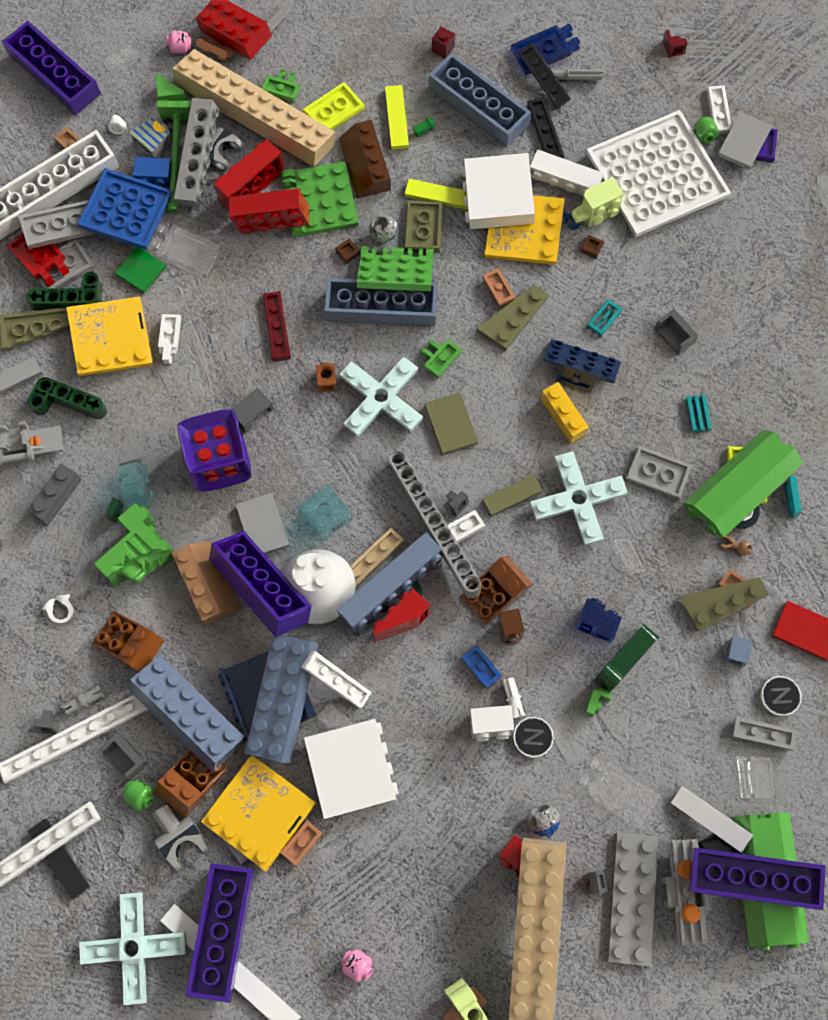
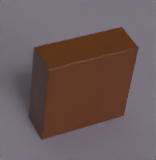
[580,235,604,259]
[335,238,360,264]

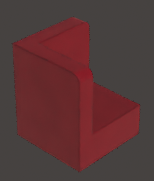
[663,30,688,57]

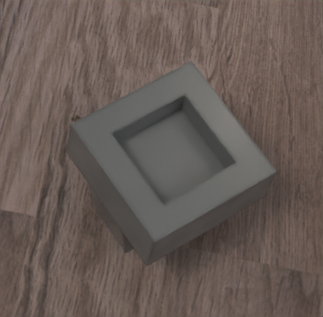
[446,490,469,516]
[33,710,59,734]
[582,870,608,894]

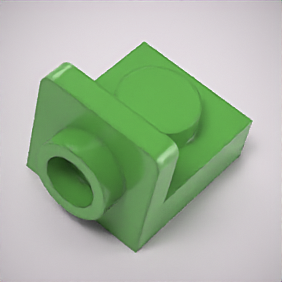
[584,688,613,717]

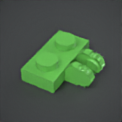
[262,69,300,103]
[420,339,462,379]

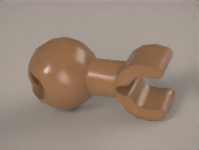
[721,535,753,556]

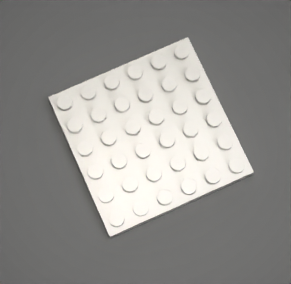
[586,110,731,237]

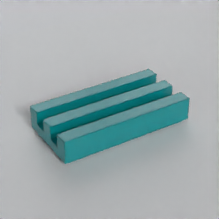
[586,299,623,338]
[686,394,712,433]
[784,476,802,518]

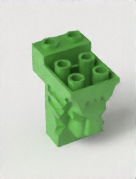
[94,503,174,587]

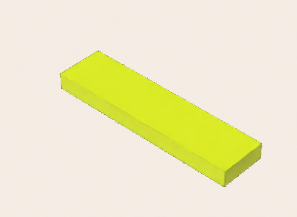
[385,85,409,150]
[405,179,468,210]

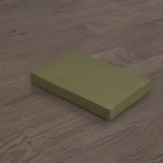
[404,200,443,252]
[425,392,478,455]

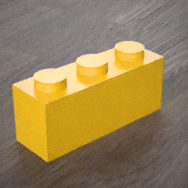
[541,382,589,444]

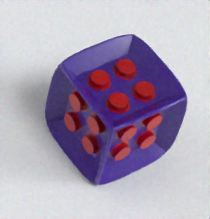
[177,409,252,492]

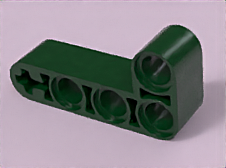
[26,271,102,311]
[27,377,107,419]
[594,624,659,694]

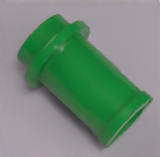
[412,117,436,137]

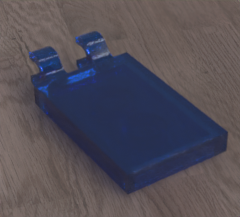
[511,24,580,75]

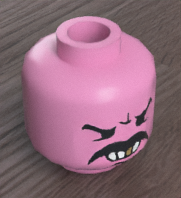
[166,31,191,55]
[341,949,373,982]

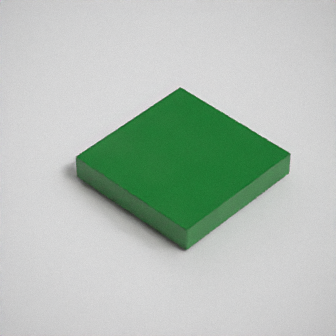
[115,247,166,294]

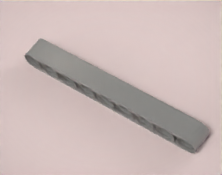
[389,450,481,598]

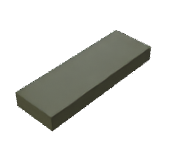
[482,475,542,517]

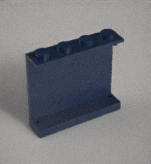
[218,651,317,741]

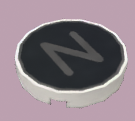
[760,676,802,717]
[513,717,554,758]

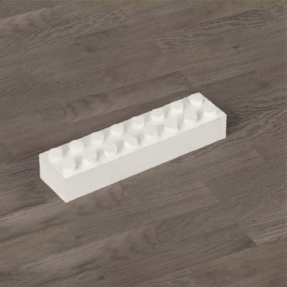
[0,130,120,240]

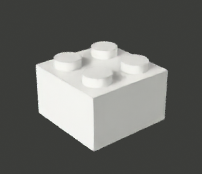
[469,705,514,742]

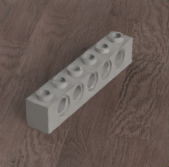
[174,98,219,207]

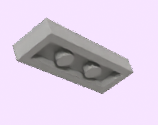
[732,717,797,751]

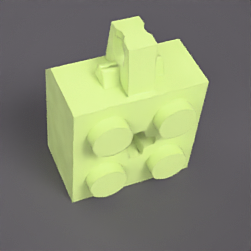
[571,177,624,227]

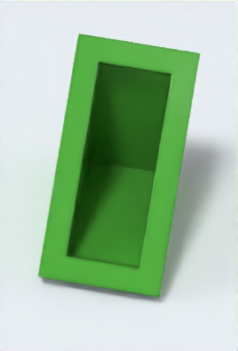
[156,74,187,101]

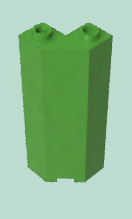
[683,430,804,537]
[731,813,809,951]

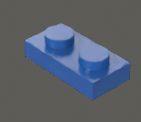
[461,645,502,689]

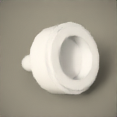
[108,115,127,135]

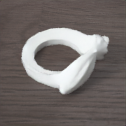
[42,594,74,623]

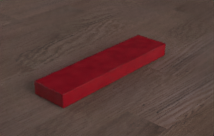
[263,291,291,362]

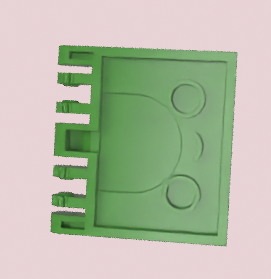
[280,161,359,237]
[357,246,434,291]

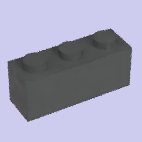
[27,463,81,526]

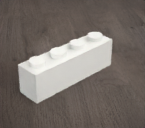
[530,150,604,197]

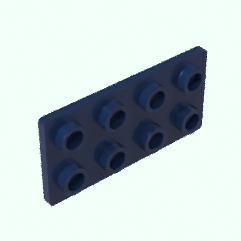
[543,339,621,393]

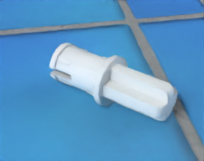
[503,678,525,719]

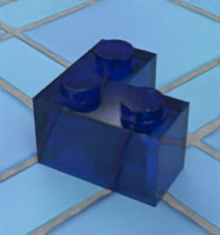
[575,598,622,643]

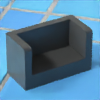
[654,309,698,355]
[231,387,274,433]
[100,732,148,781]

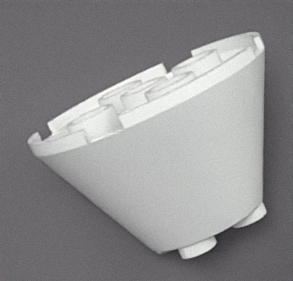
[281,550,356,624]

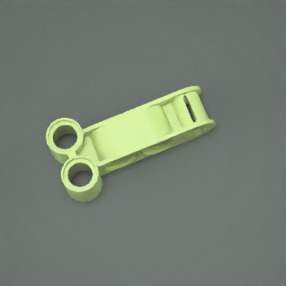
[444,978,488,1020]

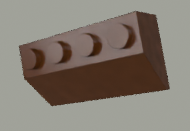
[339,119,391,199]

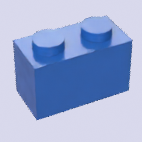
[133,157,171,187]

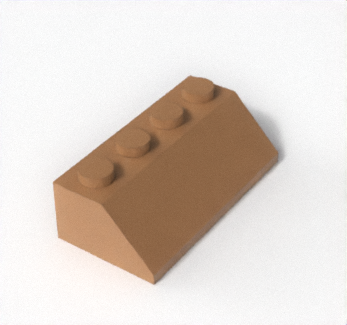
[171,542,242,626]

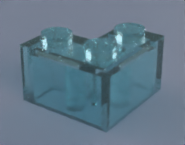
[119,458,155,509]

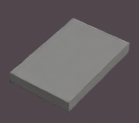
[717,112,772,170]
[38,239,95,289]
[625,445,692,501]
[236,493,290,554]

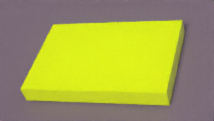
[303,82,365,130]

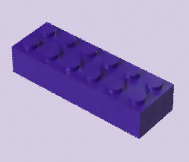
[2,20,101,115]
[209,531,312,638]
[688,848,826,910]
[185,863,254,1004]

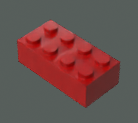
[195,0,272,60]
[214,139,285,211]
[229,188,309,234]

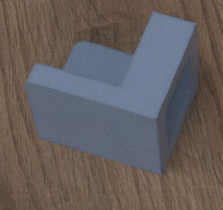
[724,635,753,667]

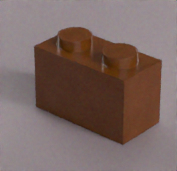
[497,608,525,645]

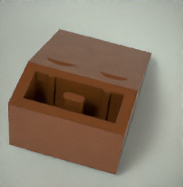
[461,556,534,625]
[92,611,164,672]
[154,750,229,818]

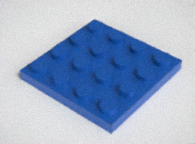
[77,168,173,251]

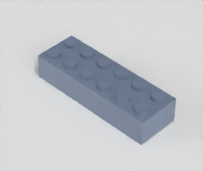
[429,53,531,147]
[325,278,437,326]
[337,532,442,635]
[245,635,318,763]
[129,655,245,772]

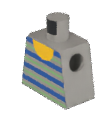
[130,118,173,158]

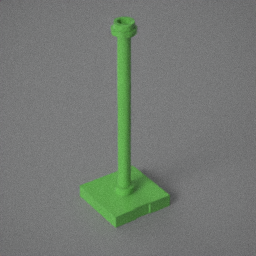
[156,100,192,213]

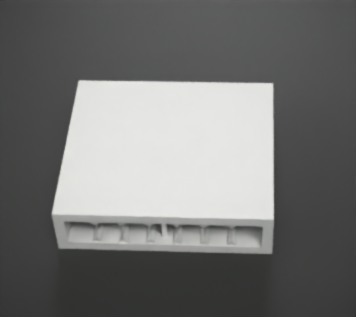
[461,153,535,229]
[304,719,399,819]

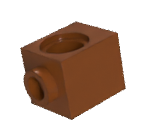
[316,362,337,393]

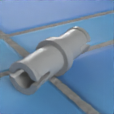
[62,685,104,716]

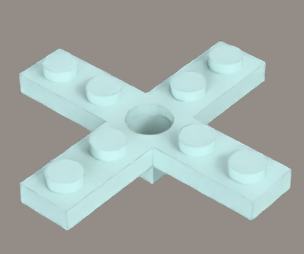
[339,357,423,437]
[530,451,628,546]
[79,892,187,1005]

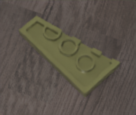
[477,285,549,351]
[0,307,70,351]
[679,577,769,631]

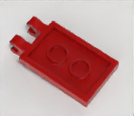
[6,233,70,286]
[772,600,828,662]

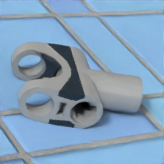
[198,127,244,171]
[153,804,208,871]

